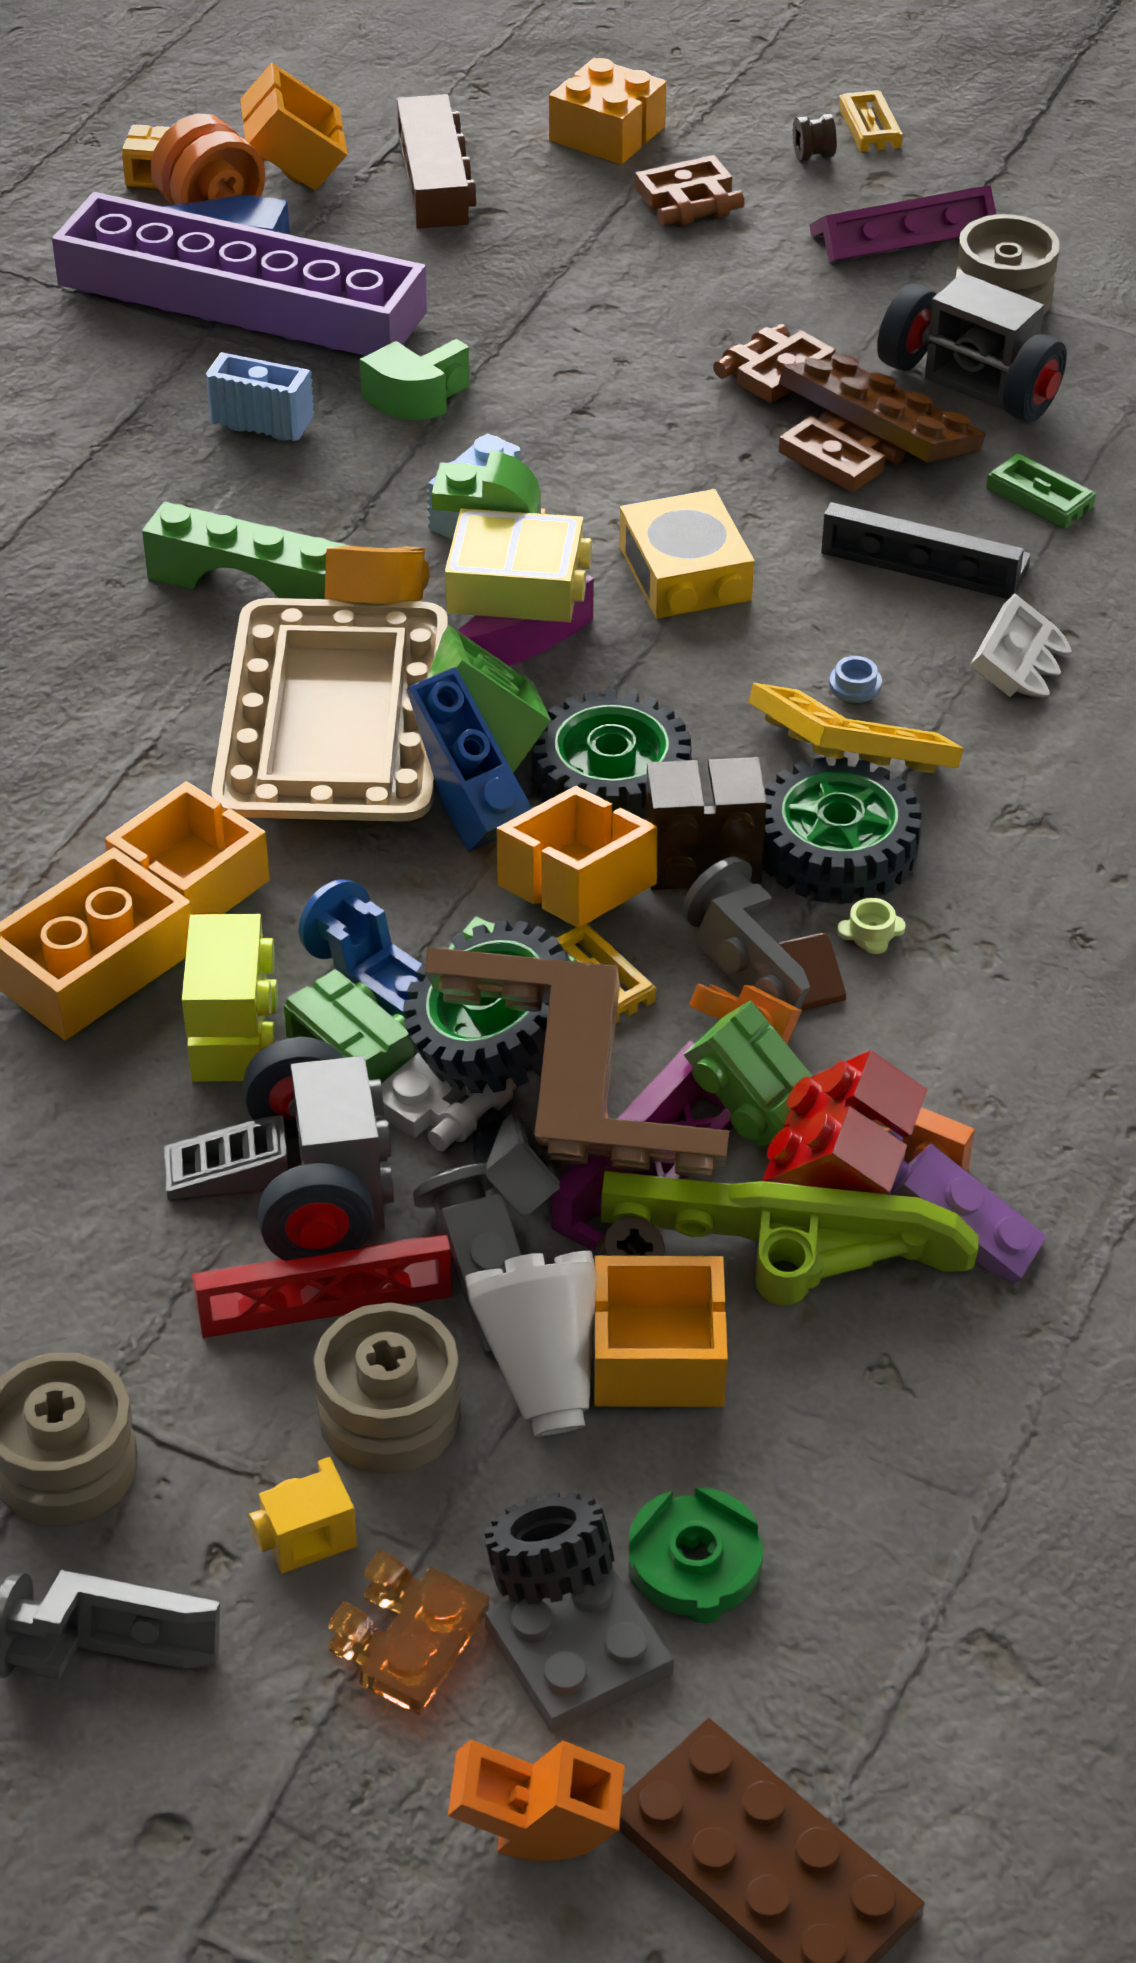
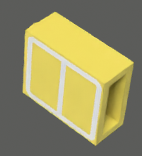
[445,508,592,622]

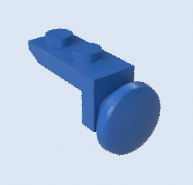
[298,879,422,1019]

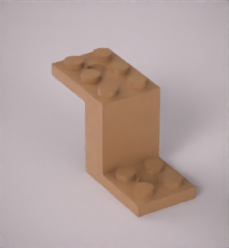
[425,947,729,1178]

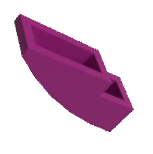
[458,575,594,666]

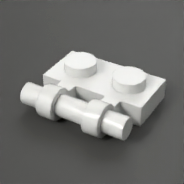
[380,1053,517,1151]

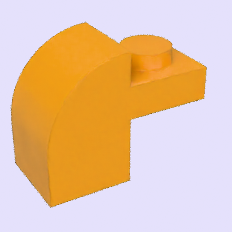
[325,546,429,604]

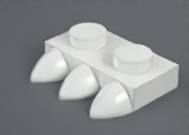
[970,594,1072,697]

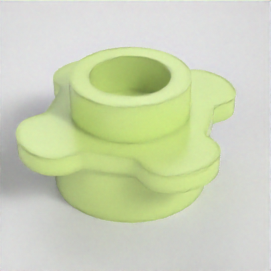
[838,898,906,954]

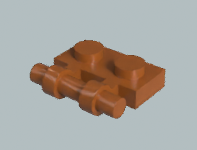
[634,155,745,227]
[713,324,836,404]
[779,409,906,493]

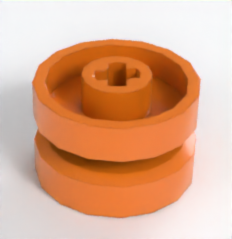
[151,114,266,205]

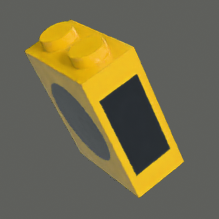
[619,489,754,619]

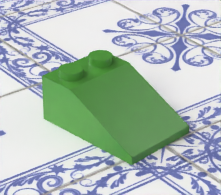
[428,625,551,773]

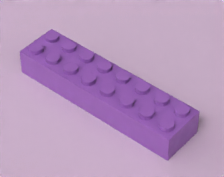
[52,192,427,356]

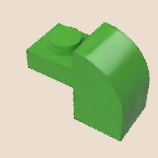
[360,339,470,420]
[432,450,541,514]

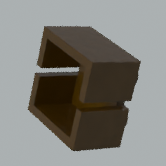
[645,757,767,890]

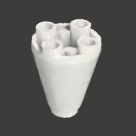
[465,1251,597,1437]

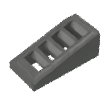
[486,1113,560,1215]
[164,1115,288,1200]

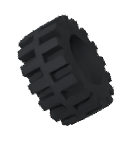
[484,1492,615,1604]

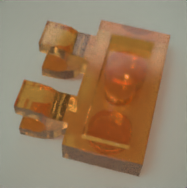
[329,1549,490,1716]

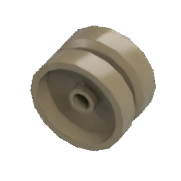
[956,214,1060,316]
[313,1302,461,1474]
[0,1353,138,1525]

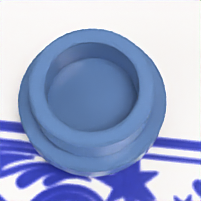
[829,656,882,704]

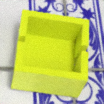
[182,914,278,1082]

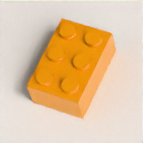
[0,847,192,1041]

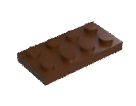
[778,354,986,462]
[619,1718,925,1963]

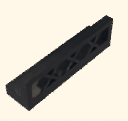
[821,502,1031,599]

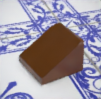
[778,933,846,1010]

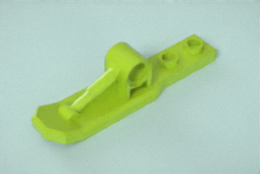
[601,1171,979,1306]

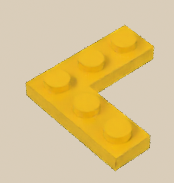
[748,683,964,773]

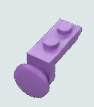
[887,1129,1047,1283]

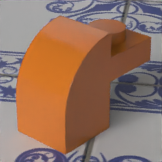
[448,1739,625,1861]

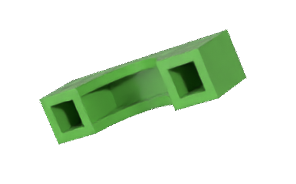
[142,502,349,599]

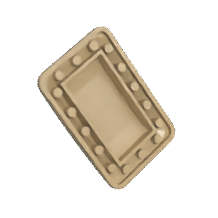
[211,598,448,821]

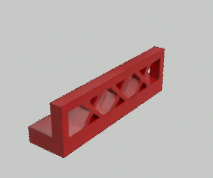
[192,1234,452,1338]

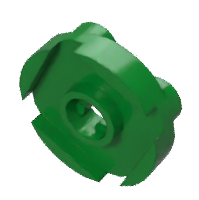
[628,1488,763,1623]

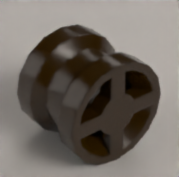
[792,113,837,161]
[592,1216,665,1265]

